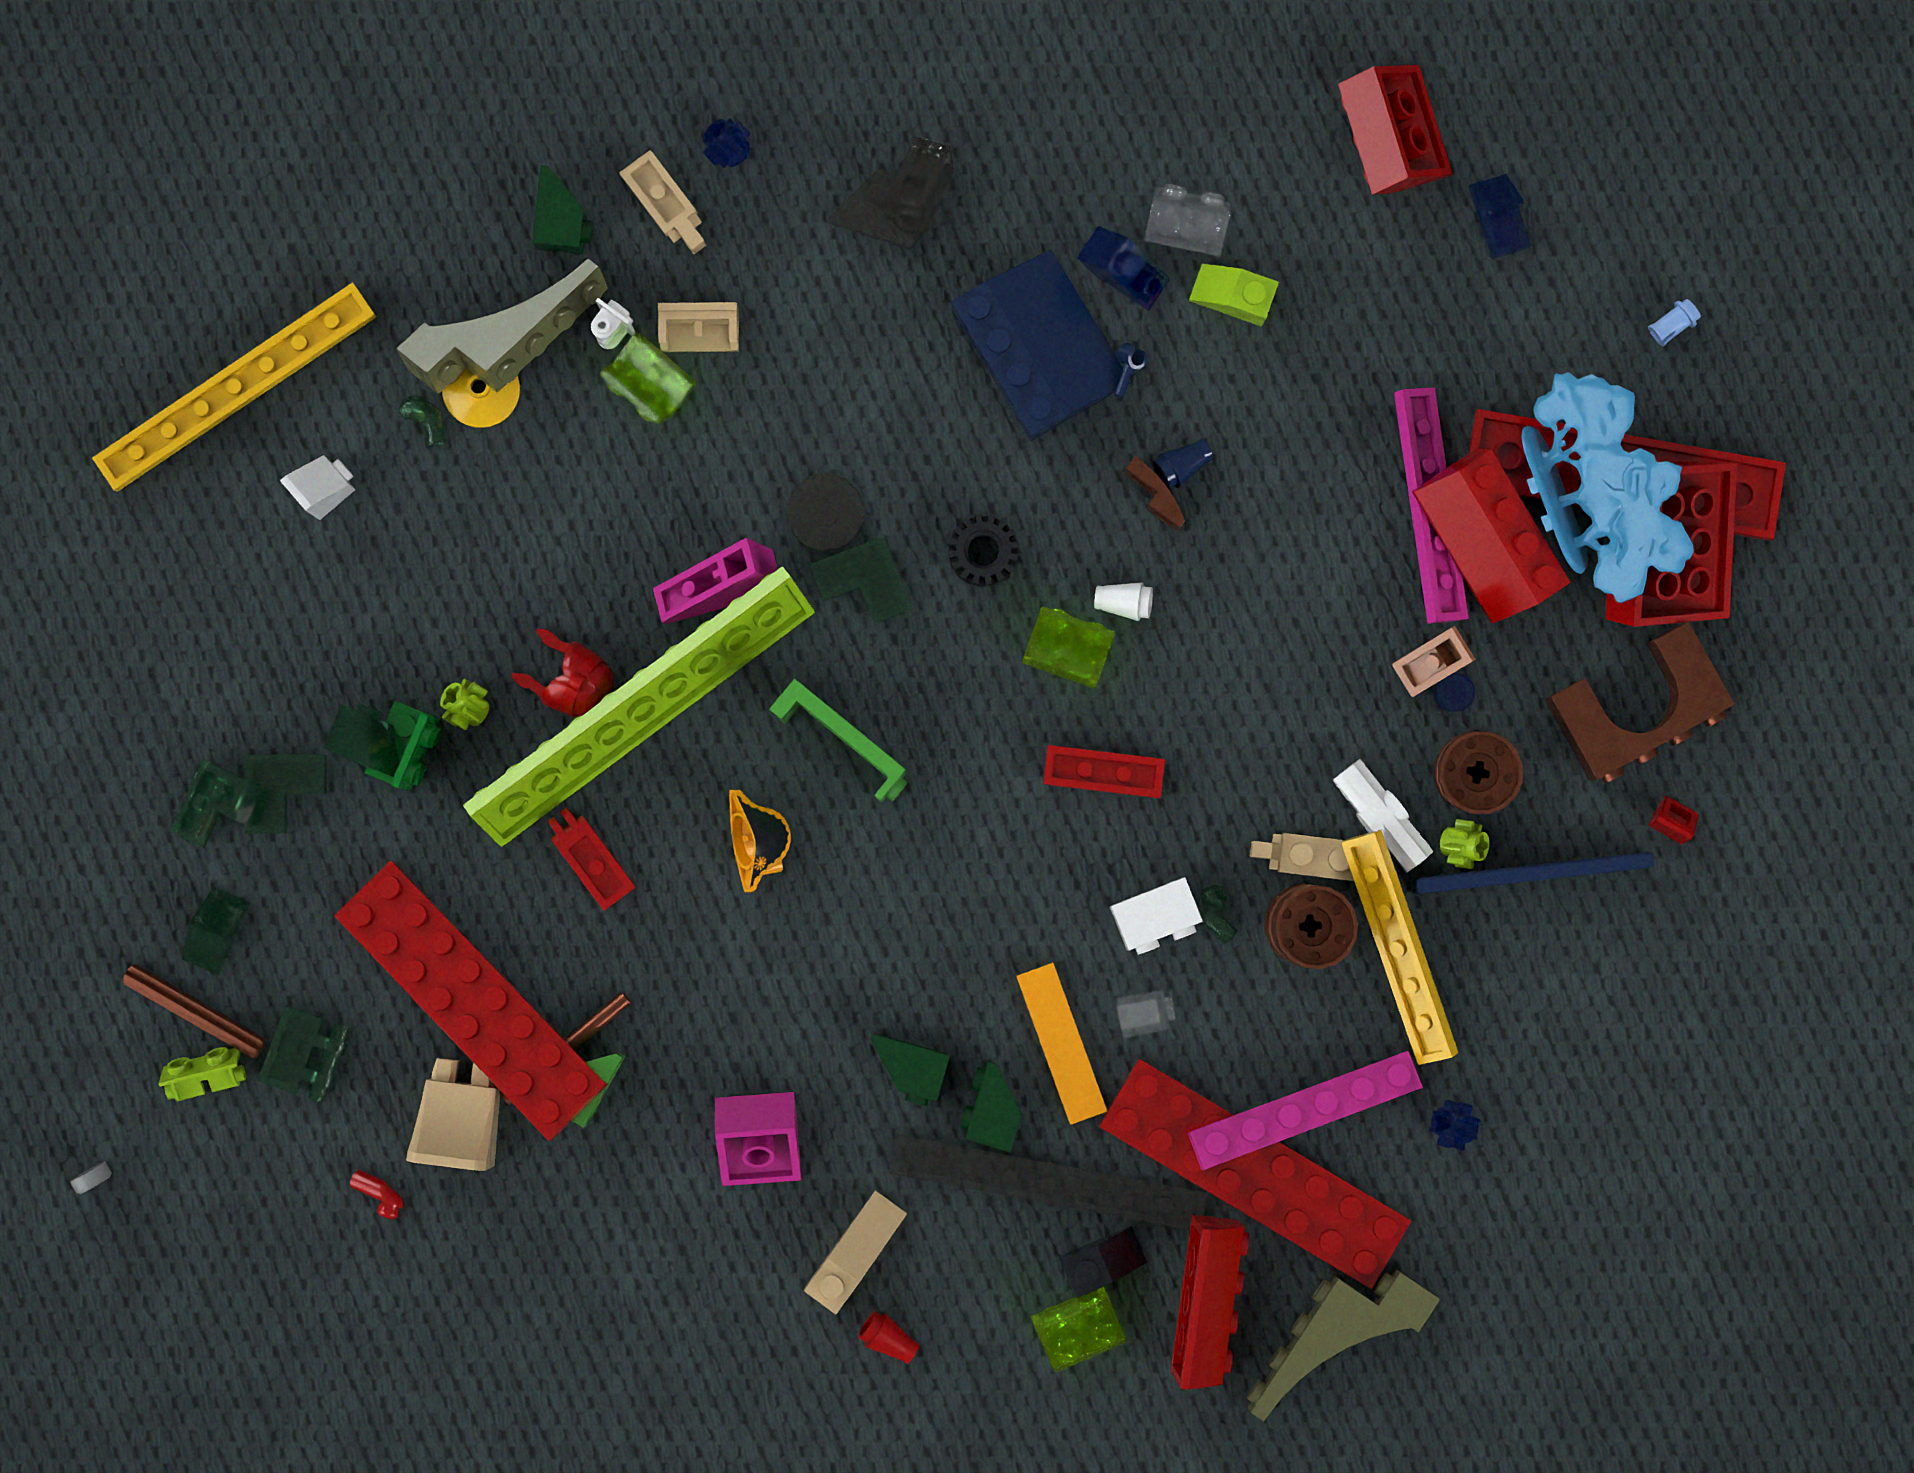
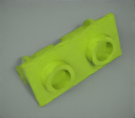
[159,1047,246,1102]

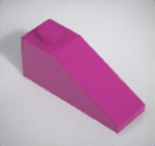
[653,538,778,624]

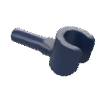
[1114,343,1147,398]

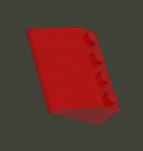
[1605,462,1737,627]

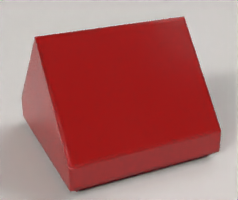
[1648,795,1699,845]

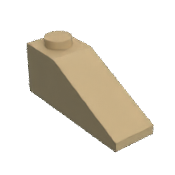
[804,1190,907,1314]

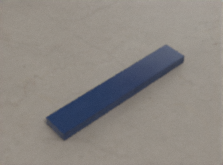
[1412,852,1654,894]

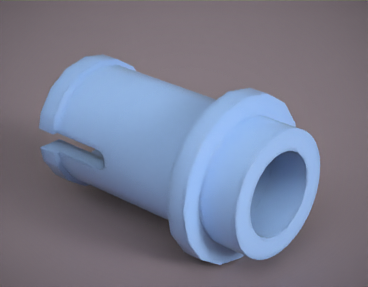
[1648,299,1701,347]

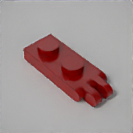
[548,807,637,911]

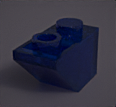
[1077,226,1170,310]

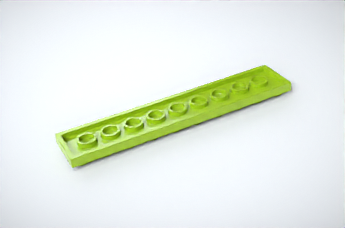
[463,566,815,847]

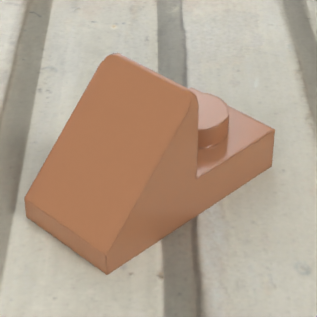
[1392,626,1476,697]

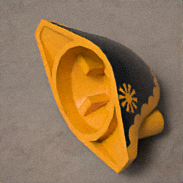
[729,790,791,893]

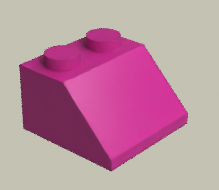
[715,1092,801,1186]

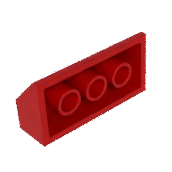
[1412,449,1571,623]
[1170,1214,1249,1390]

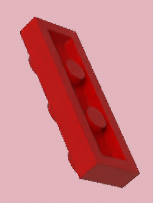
[1043,745,1165,799]

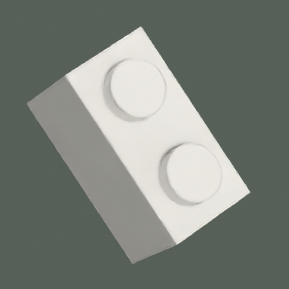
[1110,877,1203,955]

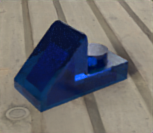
[1468,174,1531,260]

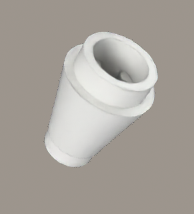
[1094,582,1153,621]

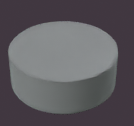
[70,1161,112,1194]

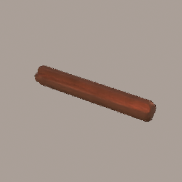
[123,964,266,1058]

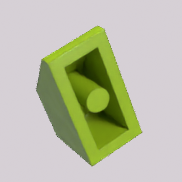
[1189,263,1279,327]

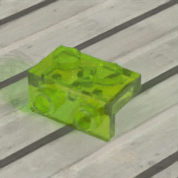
[600,332,697,424]
[1021,606,1115,689]
[1030,1286,1127,1372]

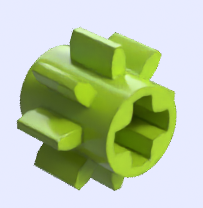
[440,678,489,730]
[1440,819,1489,869]

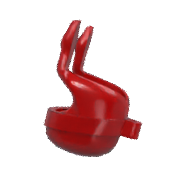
[512,629,615,717]

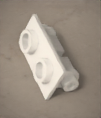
[591,298,637,349]

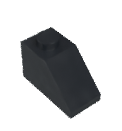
[1059,1226,1147,1298]

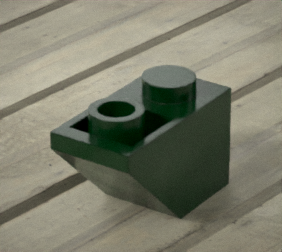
[960,1061,1022,1153]

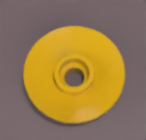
[442,368,520,428]

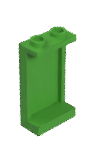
[769,678,907,803]

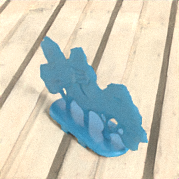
[1521,372,1694,603]

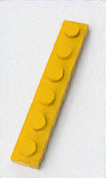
[1341,830,1459,1065]

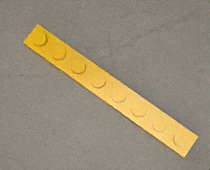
[92,282,377,492]

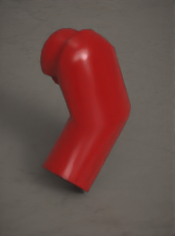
[350,1170,403,1220]

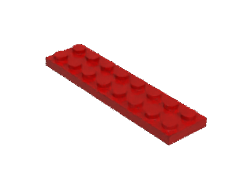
[1468,409,1786,541]
[334,860,608,1141]
[1099,1058,1411,1289]

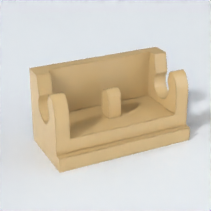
[658,302,739,352]

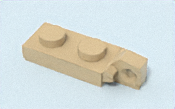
[619,150,706,254]
[1250,833,1354,881]

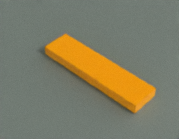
[1016,962,1107,1125]

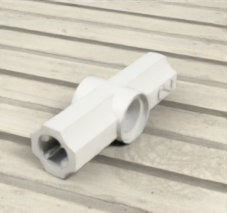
[1333,759,1433,873]

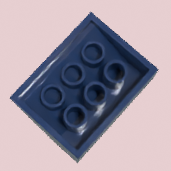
[951,250,1131,442]

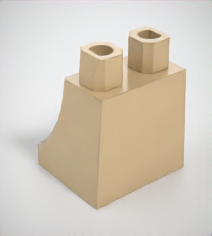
[406,1058,500,1171]

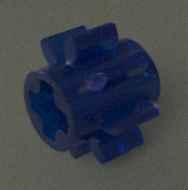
[702,118,751,168]
[1429,1100,1481,1151]

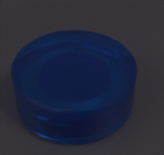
[1434,672,1475,712]

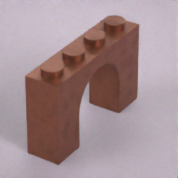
[1544,621,1734,784]

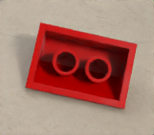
[1338,65,1453,195]

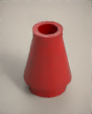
[858,1311,920,1364]

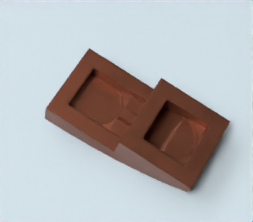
[1124,456,1185,532]

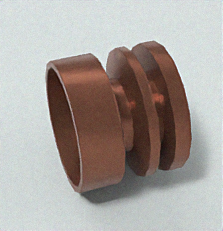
[1434,731,1523,814]
[1264,884,1358,969]

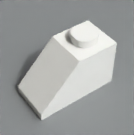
[280,455,355,520]

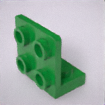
[364,701,442,791]

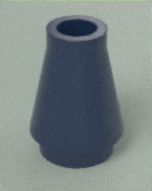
[1152,439,1213,489]

